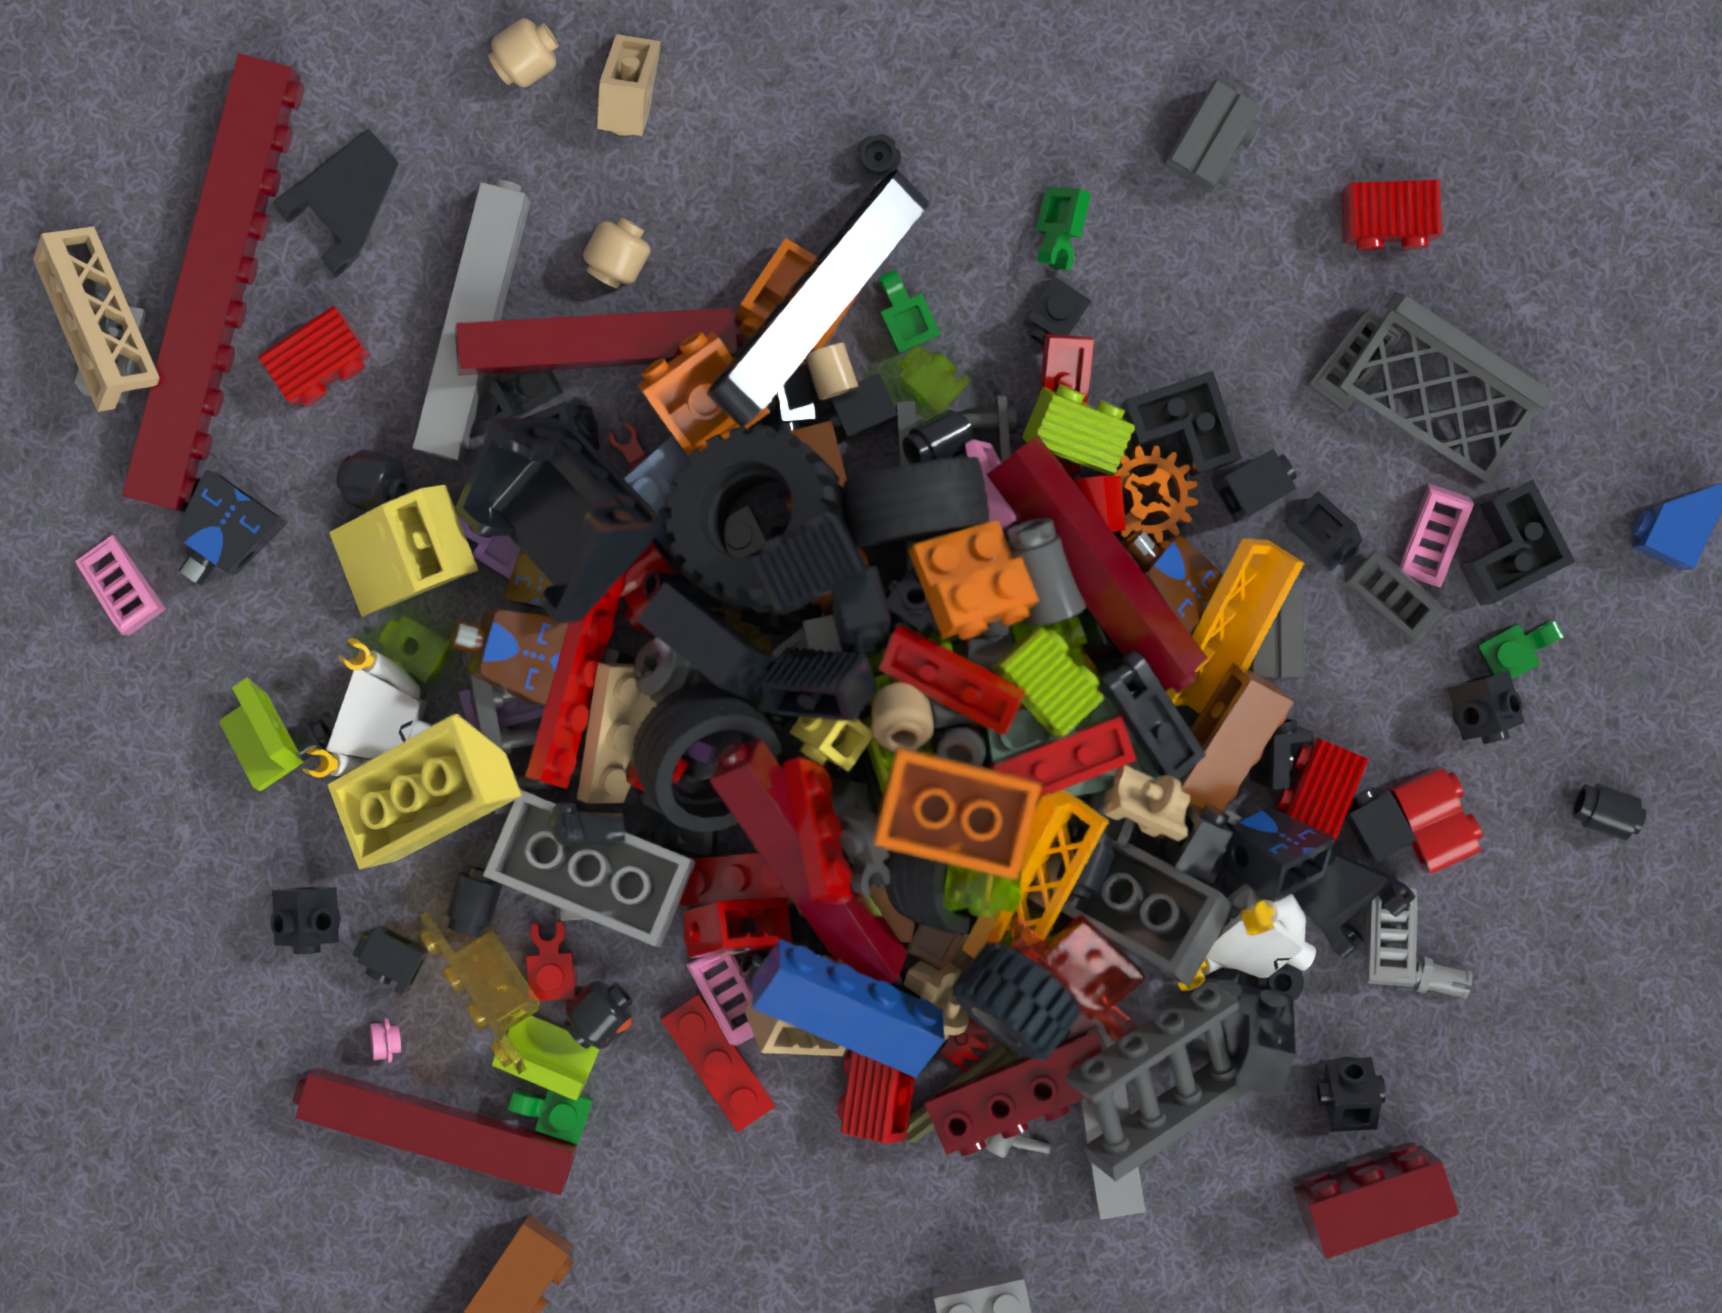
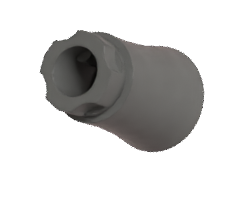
[1007,518,1086,626]

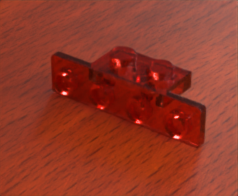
[1009,914,1146,1042]

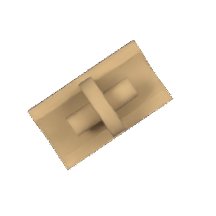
[1103,765,1190,841]
[903,961,969,1040]

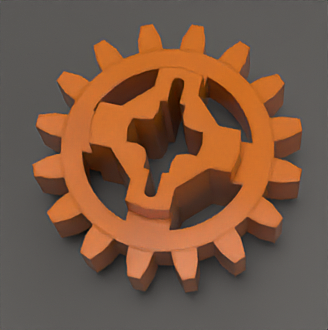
[1106,446,1198,544]

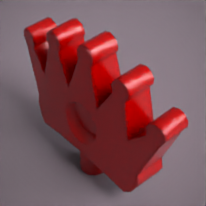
[940,1015,989,1072]

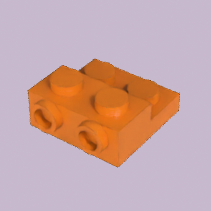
[735,238,862,365]
[637,331,770,456]
[908,520,1039,639]

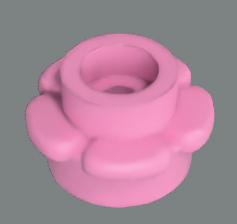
[370,1018,401,1063]

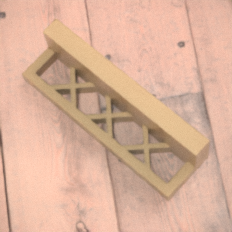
[33,226,160,412]

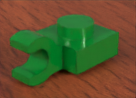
[1035,187,1091,271]
[879,270,941,355]
[1476,621,1565,679]
[508,1087,593,1144]

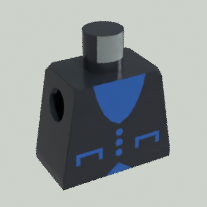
[175,469,287,586]
[1222,808,1335,903]

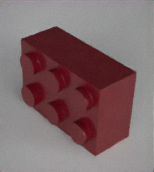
[1293,1142,1460,1259]

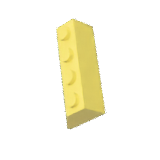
[327,715,522,870]

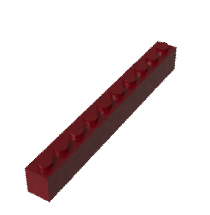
[122,53,304,512]

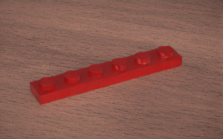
[526,569,628,789]

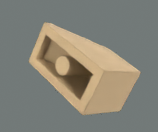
[597,34,661,136]

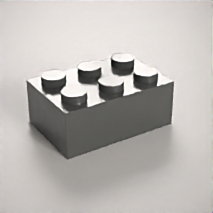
[1061,842,1235,987]

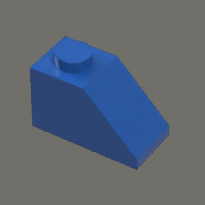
[1632,483,1722,571]

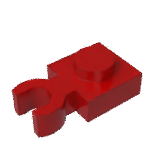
[526,921,577,1002]

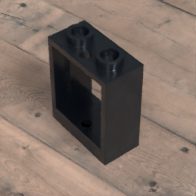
[637,582,776,702]

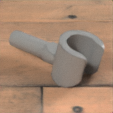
[985,1133,1051,1158]

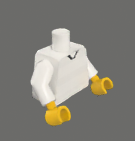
[303,638,434,777]
[1176,884,1316,991]

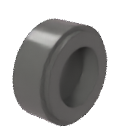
[936,728,985,767]

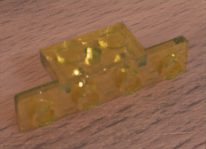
[418,911,542,1075]

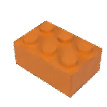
[873,746,1041,880]

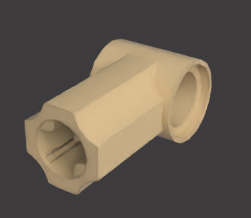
[805,343,859,400]

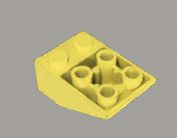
[329,484,479,617]

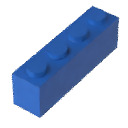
[752,939,945,1077]

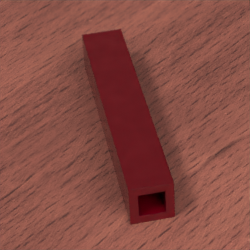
[454,308,743,376]
[986,435,1208,694]
[710,739,908,984]
[293,1068,578,1195]

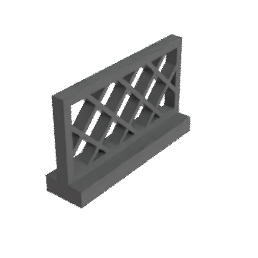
[1337,292,1555,484]

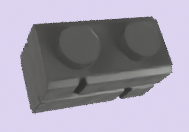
[1164,80,1262,193]
[1248,585,1305,678]

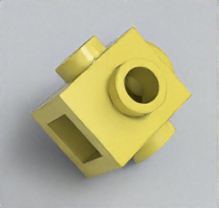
[789,716,874,772]

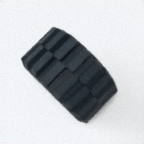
[952,942,1081,1061]

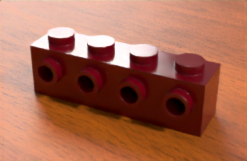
[924,1026,1114,1157]

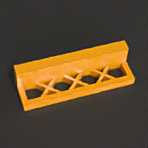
[1166,538,1304,714]
[962,790,1109,961]

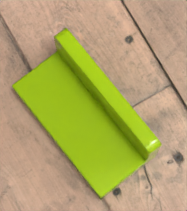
[220,677,304,791]
[492,1010,600,1101]

